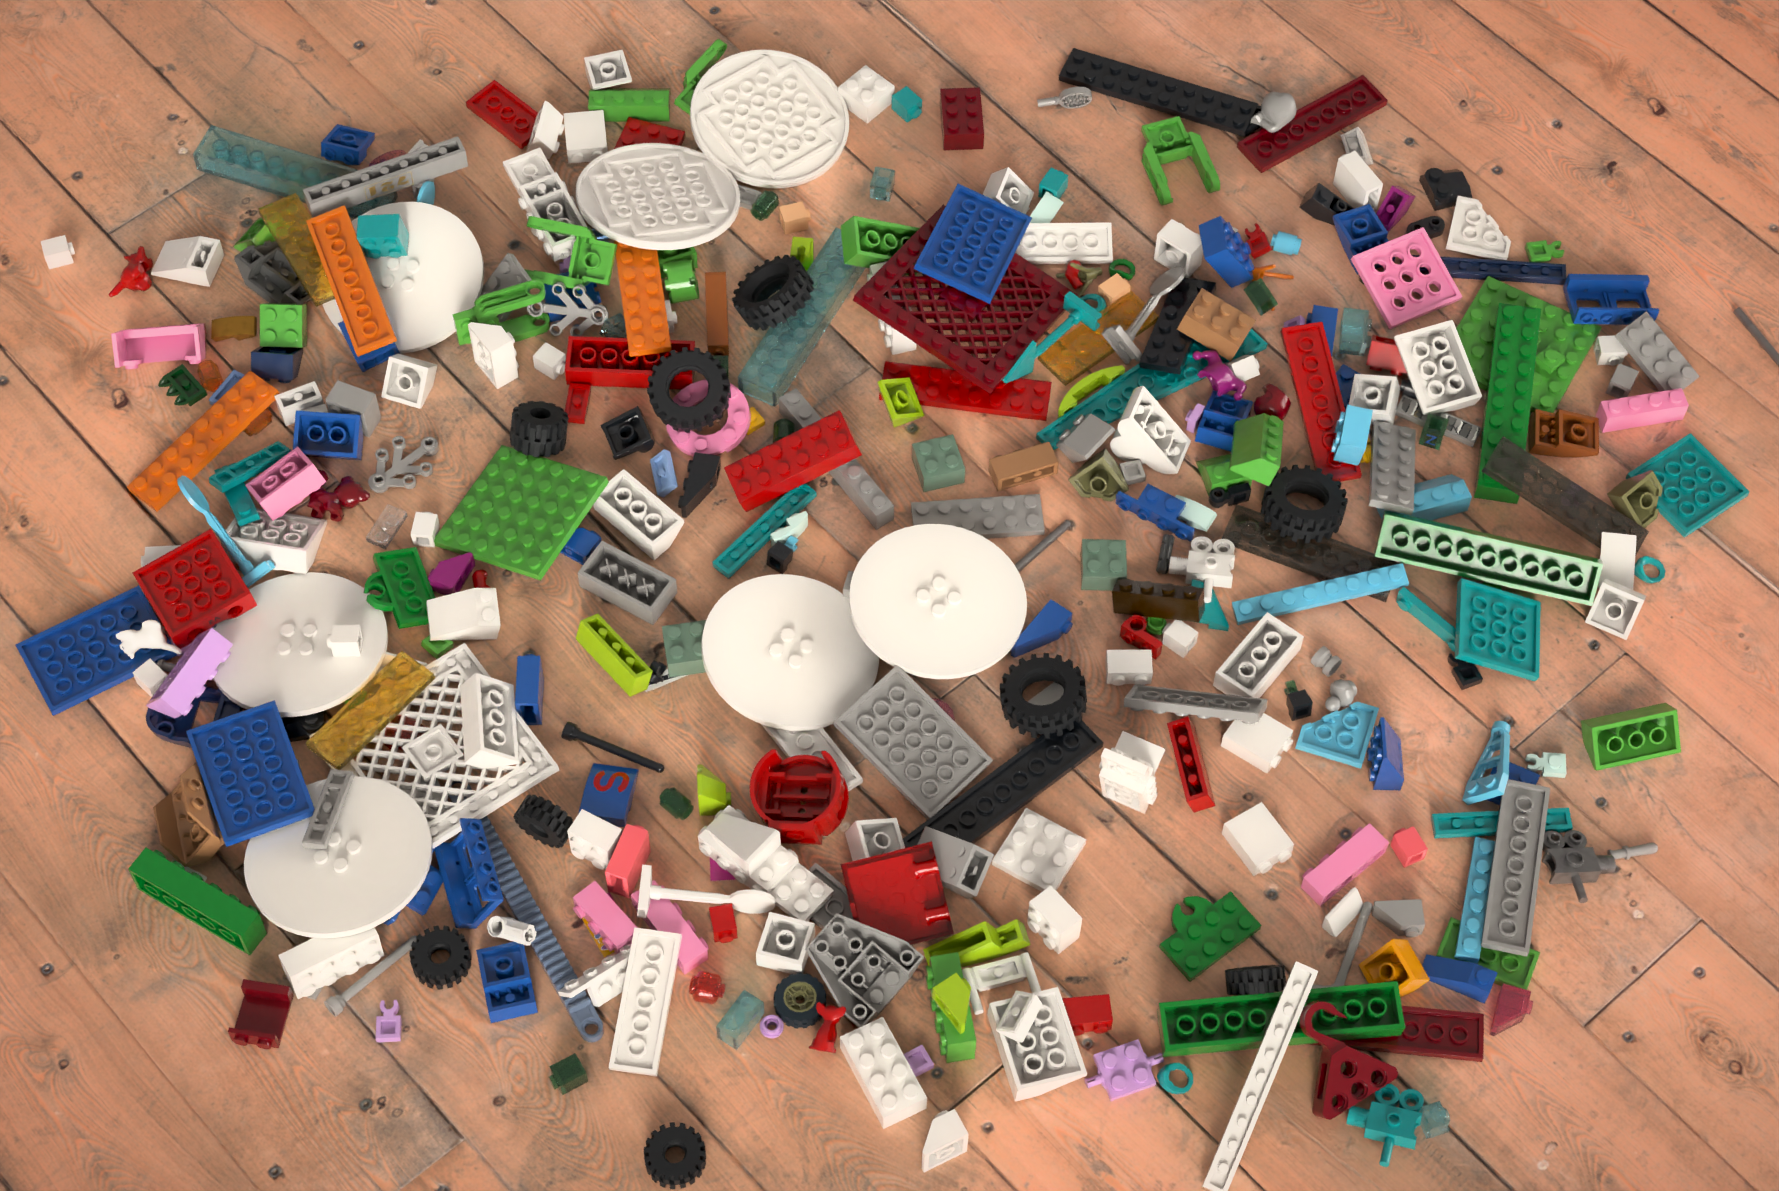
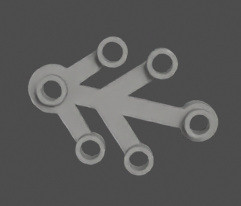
[527,282,609,336]
[368,436,439,493]

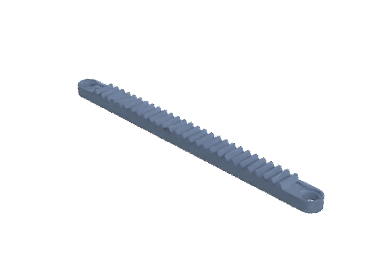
[445,781,604,1043]

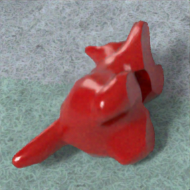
[109,246,153,297]

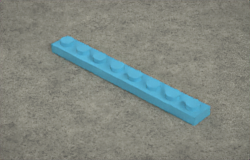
[1232,563,1409,625]

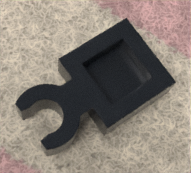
[1448,653,1483,690]

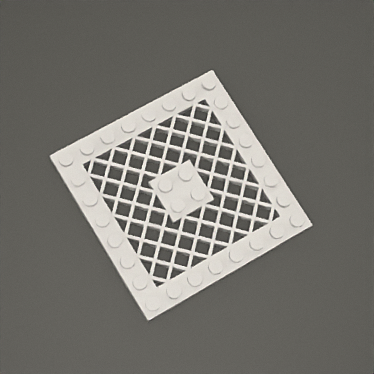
[309,643,559,848]

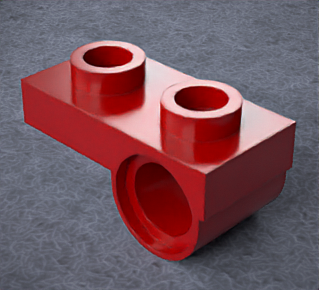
[1120,615,1163,660]

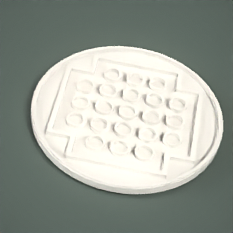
[690,50,849,188]
[576,143,740,250]
[319,202,484,354]
[849,524,1027,679]
[213,572,388,717]
[701,574,879,731]
[244,776,433,938]

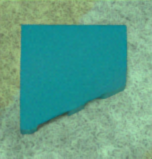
[1191,579,1229,631]

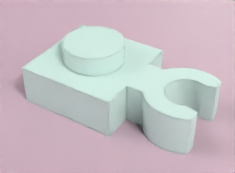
[1525,752,1567,778]

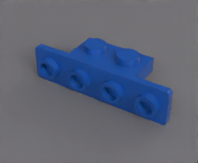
[1116,484,1195,542]
[384,847,443,926]

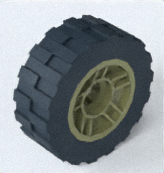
[774,973,826,1029]

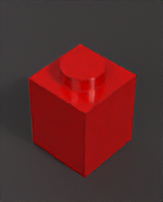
[709,903,738,943]

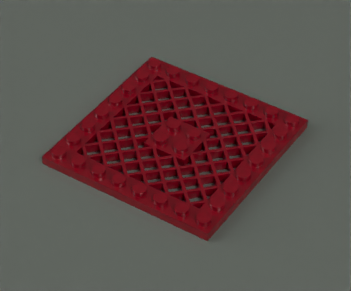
[853,204,1078,394]

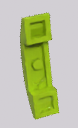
[1058,365,1125,418]

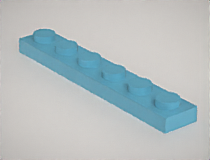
[1454,837,1495,964]

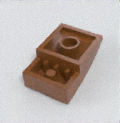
[1529,409,1599,458]

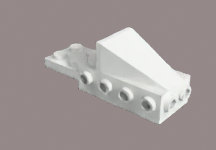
[503,148,591,262]
[1099,731,1165,814]
[698,805,834,921]

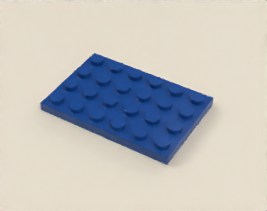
[914,184,1032,304]
[15,585,177,716]
[186,700,315,847]

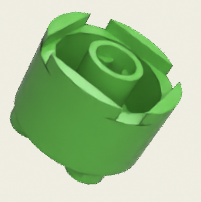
[663,259,699,304]

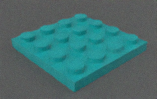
[1626,433,1750,538]
[1455,578,1541,681]

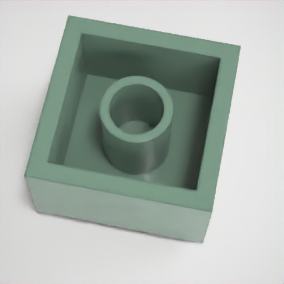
[912,434,965,493]
[1080,539,1127,591]
[662,620,706,678]

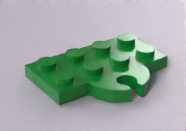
[364,547,435,629]
[1159,891,1262,982]

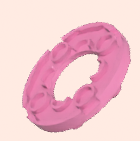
[666,380,751,457]

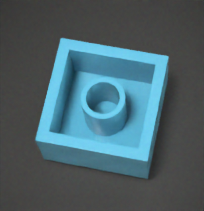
[1331,405,1373,466]

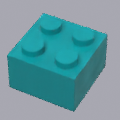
[357,214,409,259]

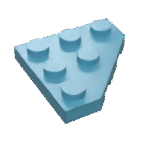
[1295,702,1379,769]

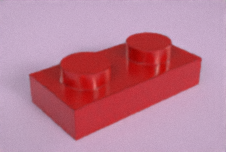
[564,383,591,424]

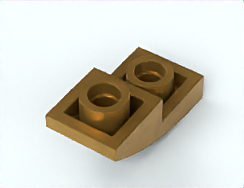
[211,316,257,342]

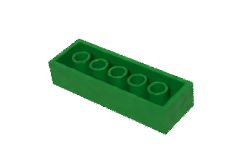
[128,847,267,956]

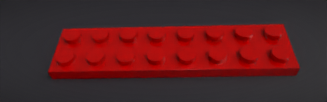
[1280,322,1362,482]
[879,361,1052,421]

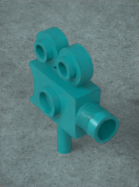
[1346,1084,1424,1167]

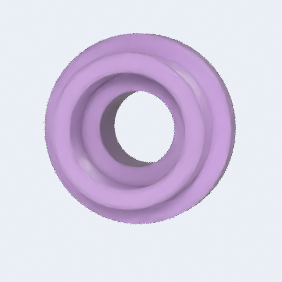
[760,1015,784,1038]

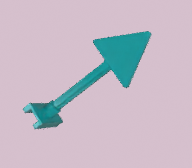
[1003,291,1102,384]

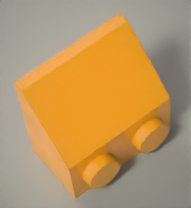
[1358,939,1430,998]

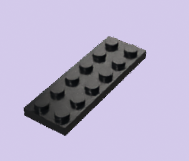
[1139,277,1216,375]

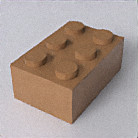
[1177,288,1256,361]

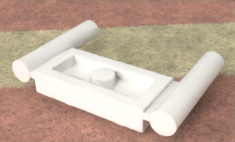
[962,952,1041,1015]

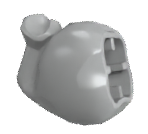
[1251,92,1297,133]

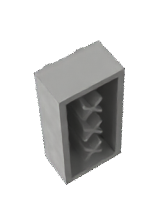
[578,541,677,625]

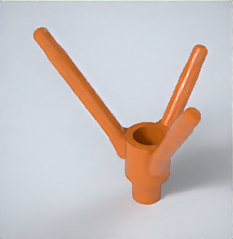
[1252,264,1294,311]

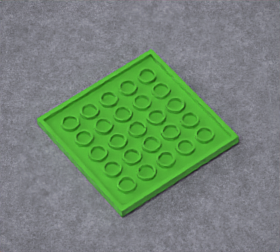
[1456,276,1602,413]
[434,445,609,581]

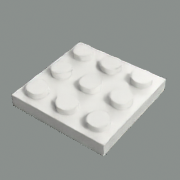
[992,808,1086,892]

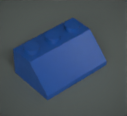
[293,411,363,460]

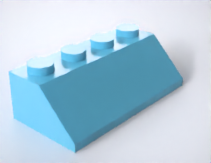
[1376,474,1472,521]

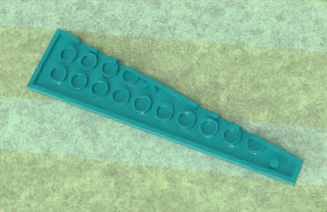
[1036,328,1268,450]

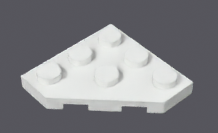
[1446,196,1511,261]

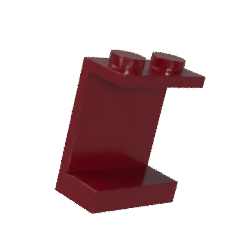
[228,979,294,1049]

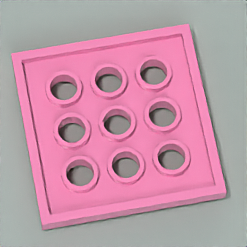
[1351,227,1462,330]

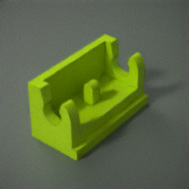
[790,237,814,275]

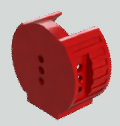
[750,749,849,845]

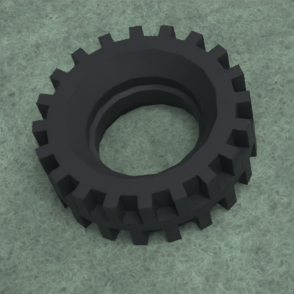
[732,255,814,331]
[647,347,731,433]
[1261,465,1348,543]
[1000,653,1087,739]

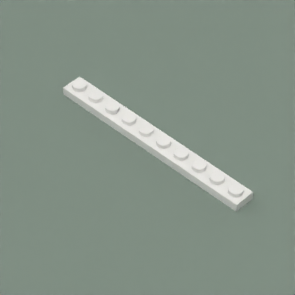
[1202,961,1318,1191]

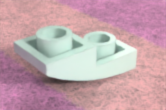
[1030,192,1064,223]
[1175,495,1217,532]
[770,511,808,546]

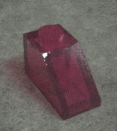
[1489,983,1533,1036]

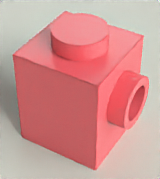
[1390,826,1428,868]

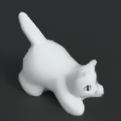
[116,620,182,659]

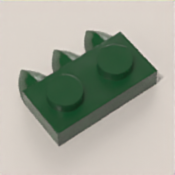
[158,364,207,406]

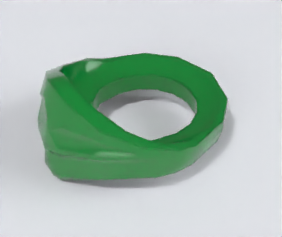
[1108,259,1135,281]

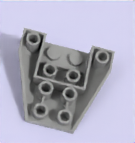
[805,913,924,1028]

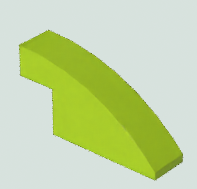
[923,919,1031,967]

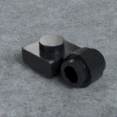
[1208,483,1251,508]

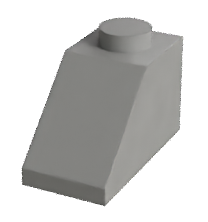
[1371,899,1425,938]

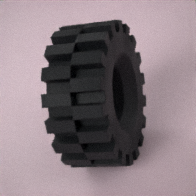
[514,795,573,848]
[409,926,472,990]
[1225,965,1286,995]
[644,1122,706,1189]

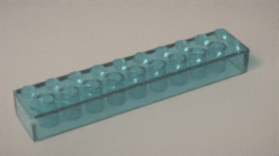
[193,125,398,219]
[738,227,865,407]

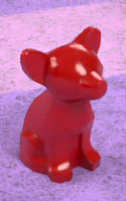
[809,1002,846,1053]

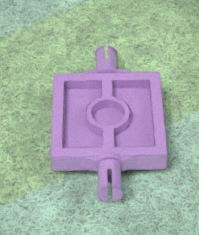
[1085,1039,1164,1101]

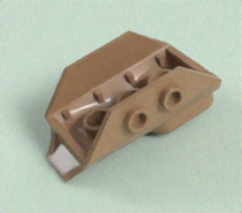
[153,762,225,867]

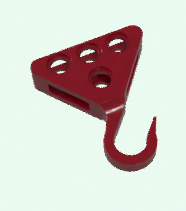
[1300,1001,1398,1120]

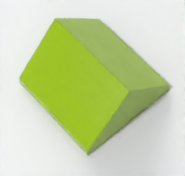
[878,377,924,428]

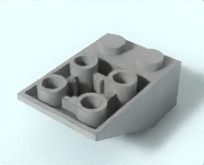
[917,826,994,899]

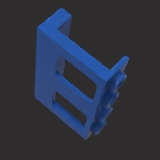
[1563,274,1660,325]
[435,818,504,929]

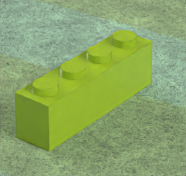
[576,613,653,697]

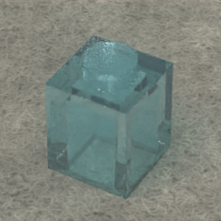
[870,167,895,201]

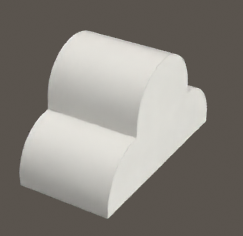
[1110,386,1191,474]

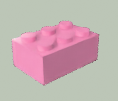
[245,447,326,521]

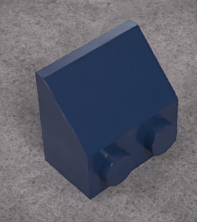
[251,346,303,383]

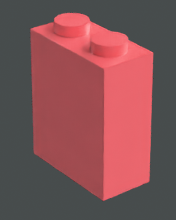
[605,824,651,899]

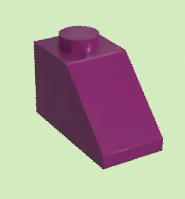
[1376,186,1416,231]
[428,552,475,595]

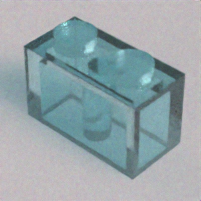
[1339,308,1372,356]
[716,990,764,1050]

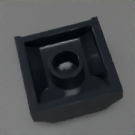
[1419,168,1472,211]
[600,406,655,460]
[281,710,326,742]

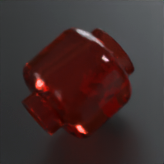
[689,971,725,1005]

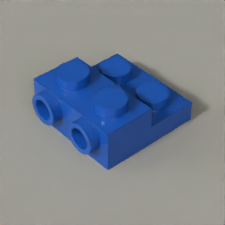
[321,124,375,165]

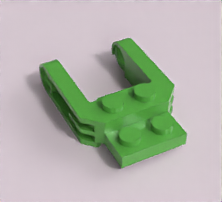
[674,39,727,115]
[1141,116,1220,206]
[524,216,617,291]
[452,280,550,346]

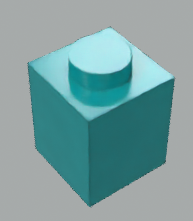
[891,86,922,123]
[1038,168,1069,199]

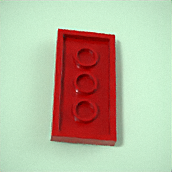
[466,80,538,150]

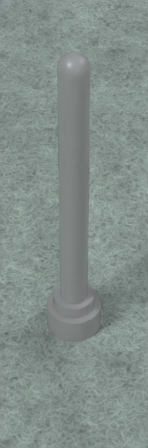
[324,935,417,1017]

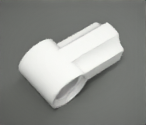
[487,916,537,945]

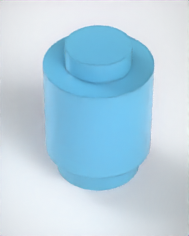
[1270,231,1302,256]

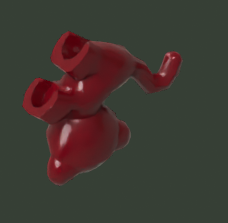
[307,469,370,522]

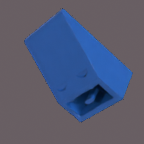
[1367,717,1404,790]

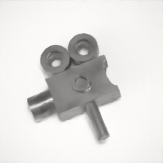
[1542,830,1616,903]

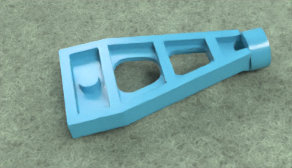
[1462,721,1511,805]

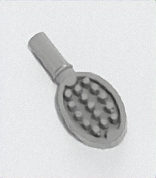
[1037,87,1092,109]

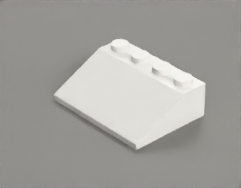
[1394,320,1482,415]
[221,508,327,574]
[987,987,1087,1102]

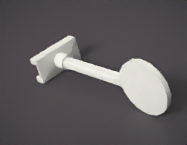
[637,865,776,918]

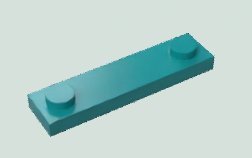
[208,441,292,493]
[214,463,260,527]
[1396,587,1456,652]

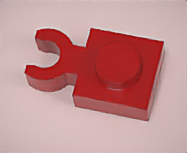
[1245,223,1272,259]

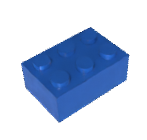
[1198,216,1254,288]

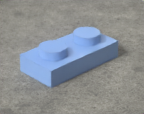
[650,449,678,497]

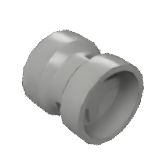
[1311,646,1342,677]

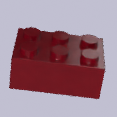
[940,87,984,151]

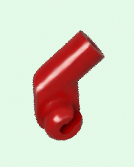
[1065,260,1083,290]
[472,569,491,588]

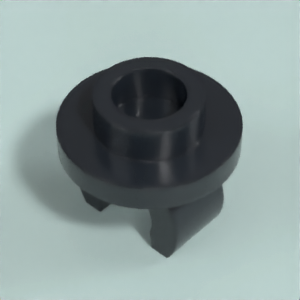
[650,660,667,684]

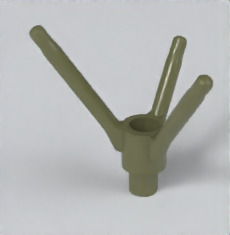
[1056,263,1102,298]

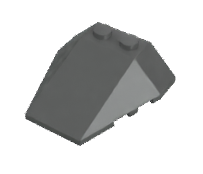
[234,231,322,304]

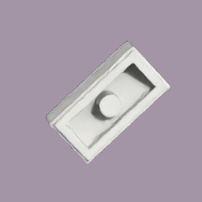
[1340,127,1373,165]
[1322,887,1363,937]
[996,990,1042,1042]

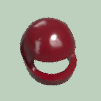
[1254,383,1291,420]

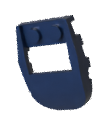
[146,684,243,748]

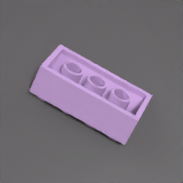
[146,628,233,718]

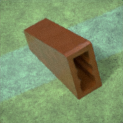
[705,272,729,358]

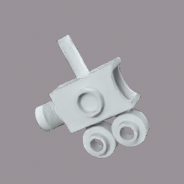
[1169,536,1235,603]

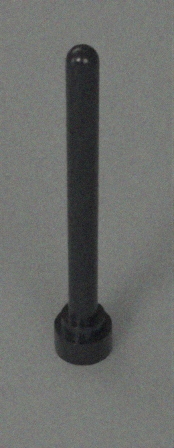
[561,721,665,773]

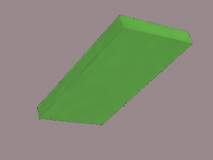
[1436,917,1540,995]

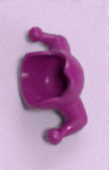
[1193,350,1247,401]

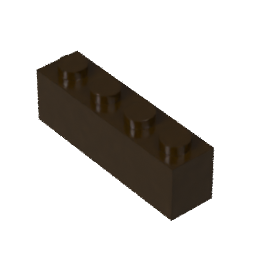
[1112,579,1205,623]

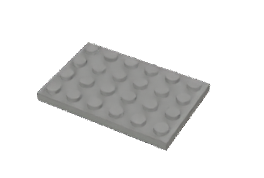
[833,665,993,820]

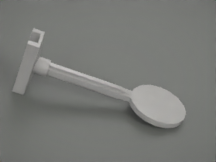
[1102,266,1185,364]

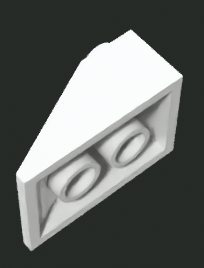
[426,588,501,641]

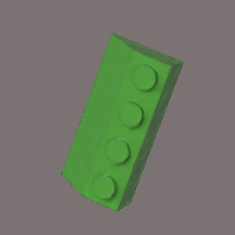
[588,88,671,122]
[1229,413,1284,486]
[1581,703,1681,771]

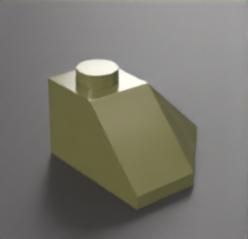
[1068,448,1129,502]
[1607,470,1663,531]

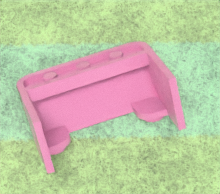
[111,323,206,369]

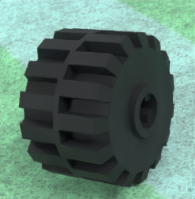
[510,401,568,457]

